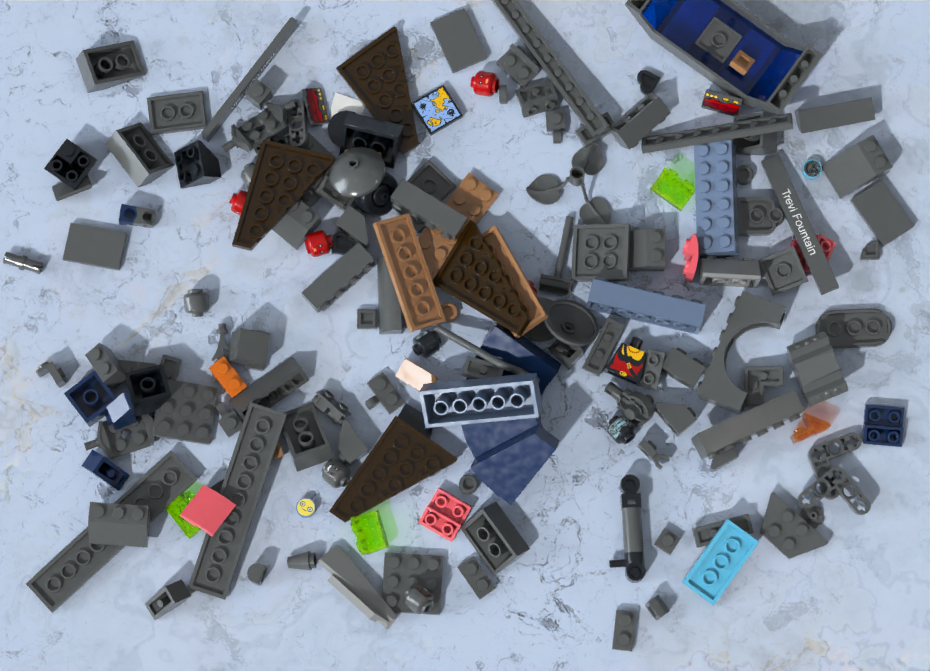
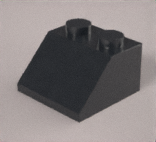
[125,364,172,417]

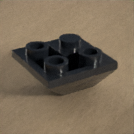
[44,139,98,190]
[174,140,222,189]

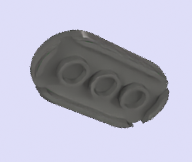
[815,308,892,349]

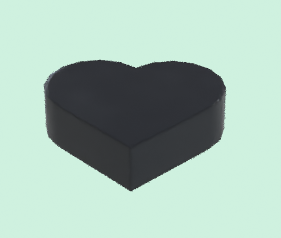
[637,70,660,95]
[332,232,354,255]

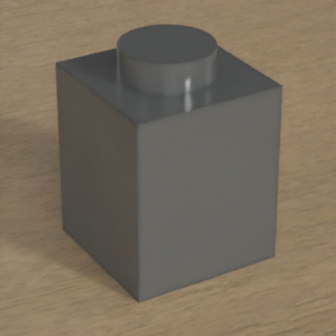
[245,79,273,110]

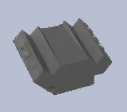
[786,331,848,407]

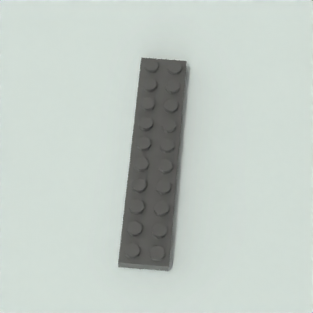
[188,402,287,600]
[26,451,198,613]

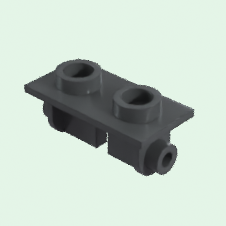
[639,349,666,391]
[312,389,351,425]

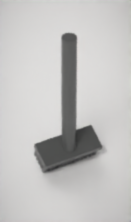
[539,216,574,297]

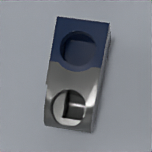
[119,204,156,228]

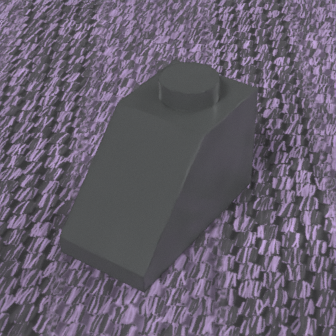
[336,205,369,250]
[653,402,697,437]
[338,419,369,466]
[145,579,191,620]

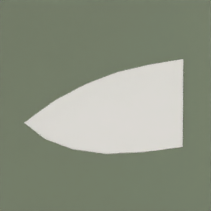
[331,93,365,117]

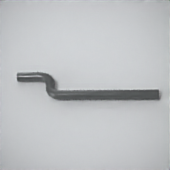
[435,325,540,382]

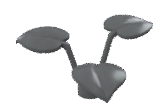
[526,142,611,225]

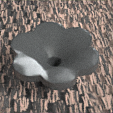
[800,506,824,529]

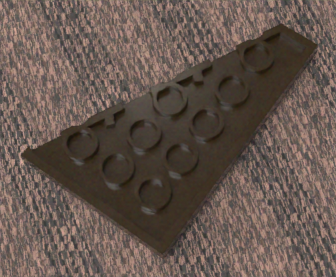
[336,26,419,156]
[232,139,335,251]
[433,220,531,337]
[329,416,458,523]

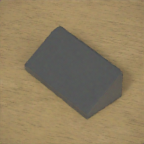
[52,174,92,201]

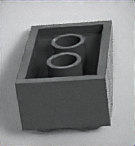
[76,40,146,93]
[822,135,893,199]
[629,229,666,271]
[282,402,334,472]

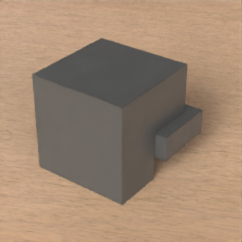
[228,328,270,371]

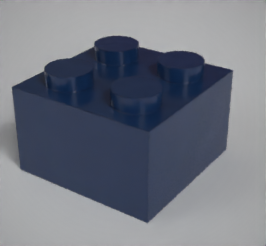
[64,370,116,427]

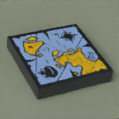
[411,85,463,136]

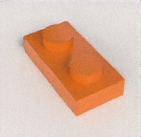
[208,356,247,399]

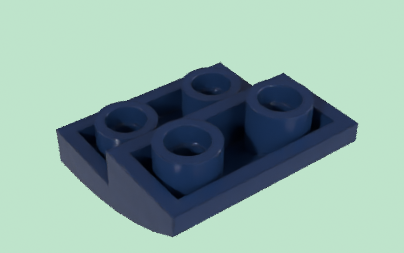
[863,404,904,447]

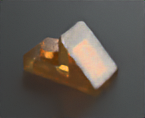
[790,413,831,444]

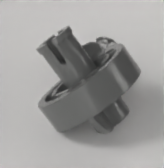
[604,382,654,425]

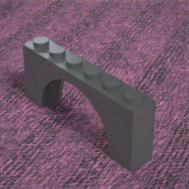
[696,291,787,414]

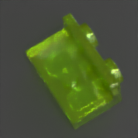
[650,168,695,212]
[166,491,201,539]
[350,510,390,555]

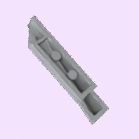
[318,545,397,629]

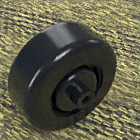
[354,172,398,217]

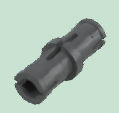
[3,252,44,274]

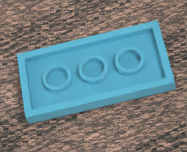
[682,519,759,606]

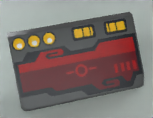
[302,88,329,128]
[701,89,743,117]

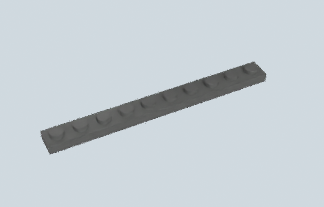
[492,0,609,139]

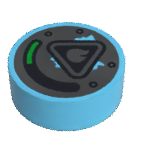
[802,159,822,179]

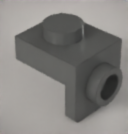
[36,361,66,388]

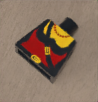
[605,337,647,386]

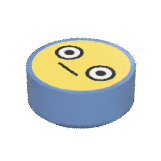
[296,498,316,518]

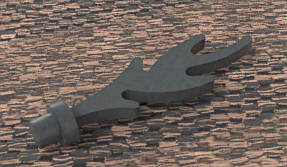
[212,323,231,395]

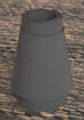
[287,551,317,570]

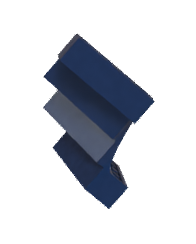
[461,323,561,505]

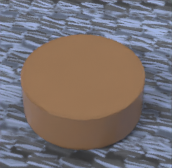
[441,303,458,323]

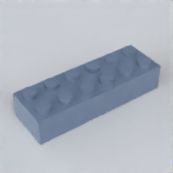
[694,140,739,259]
[586,278,706,335]
[419,373,543,428]

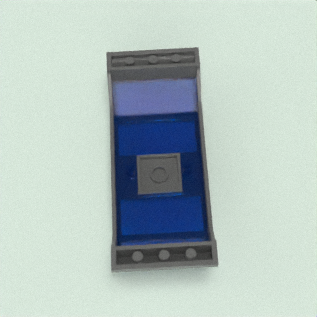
[625,0,823,115]

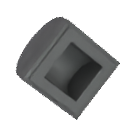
[247,563,267,586]
[645,595,670,620]

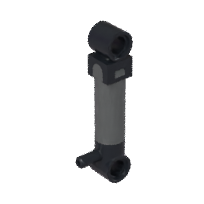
[609,474,646,583]

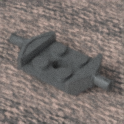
[222,100,296,153]
[84,414,155,459]

